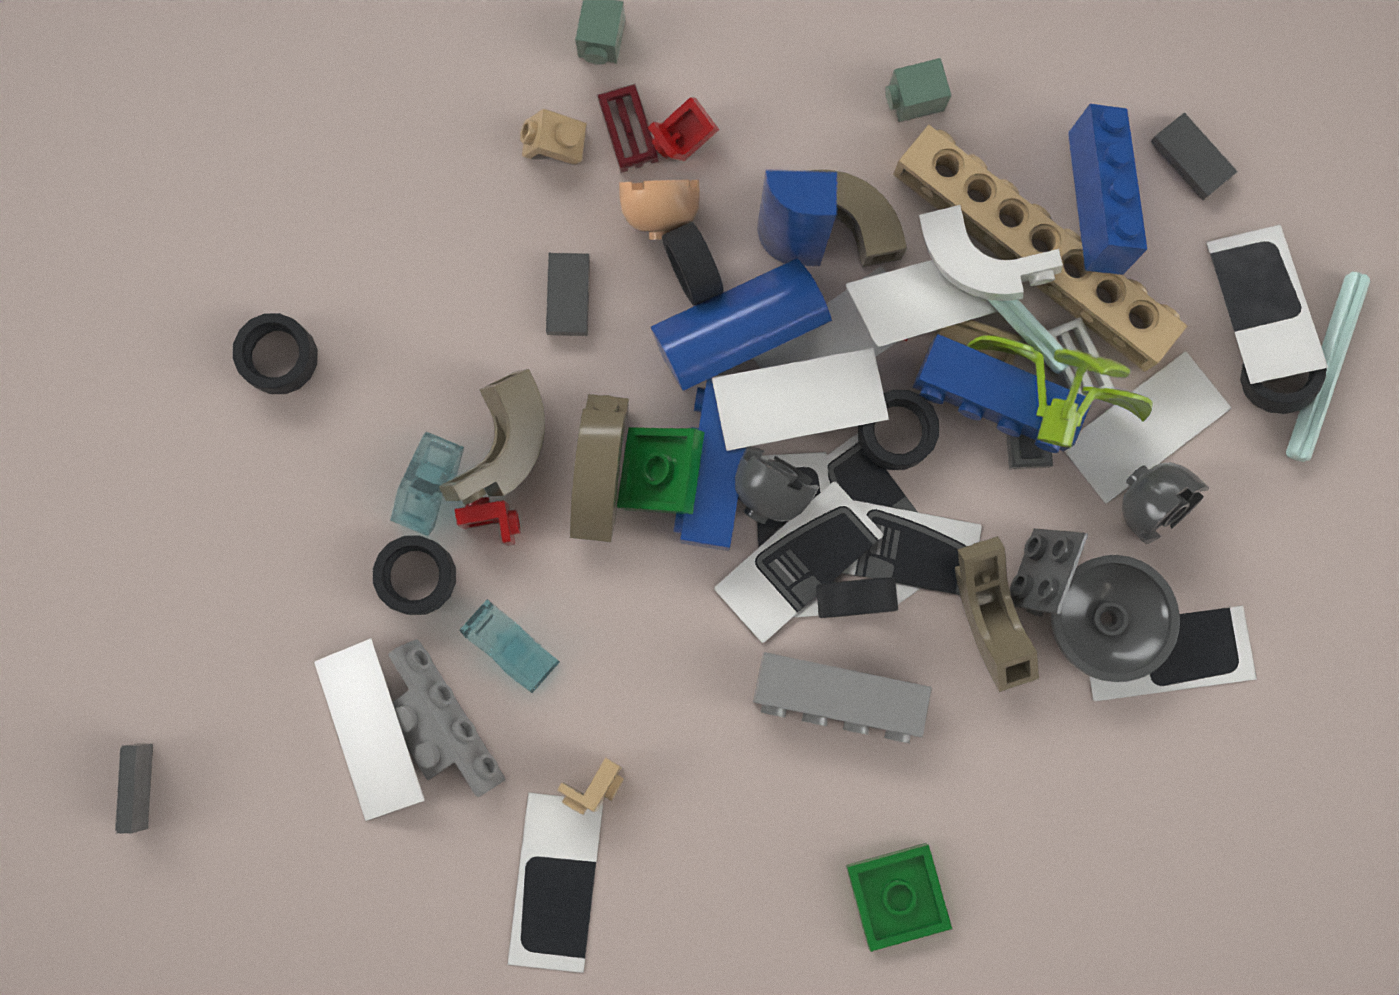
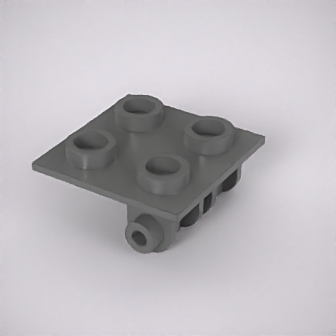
[1010,528,1088,617]

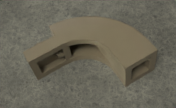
[810,170,907,268]
[439,369,545,505]
[570,394,629,542]
[955,536,1039,692]

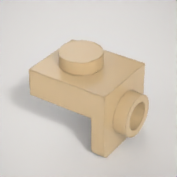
[520,109,587,165]
[557,758,624,815]

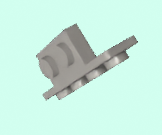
[389,639,505,797]

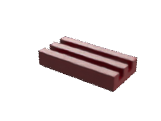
[597,84,659,173]

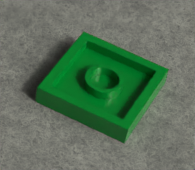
[616,427,704,515]
[846,843,952,952]

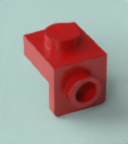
[648,97,719,161]
[454,497,521,546]

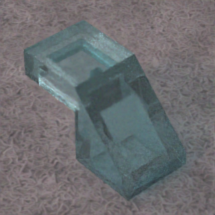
[390,431,464,536]
[459,599,560,693]

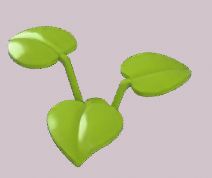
[966,335,1153,448]

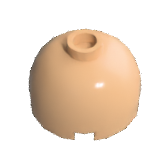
[619,180,700,240]

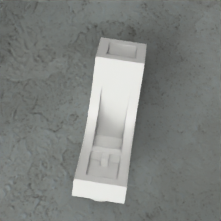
[919,205,1063,301]

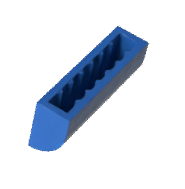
[757,170,837,266]
[650,258,832,391]

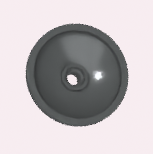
[1051,555,1180,682]

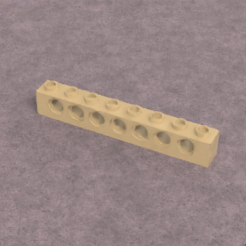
[893,125,1187,372]

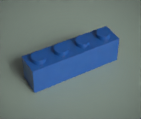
[1068,104,1148,275]
[912,334,1091,453]
[674,377,746,551]

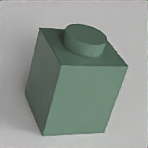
[575,0,625,65]
[885,58,952,122]

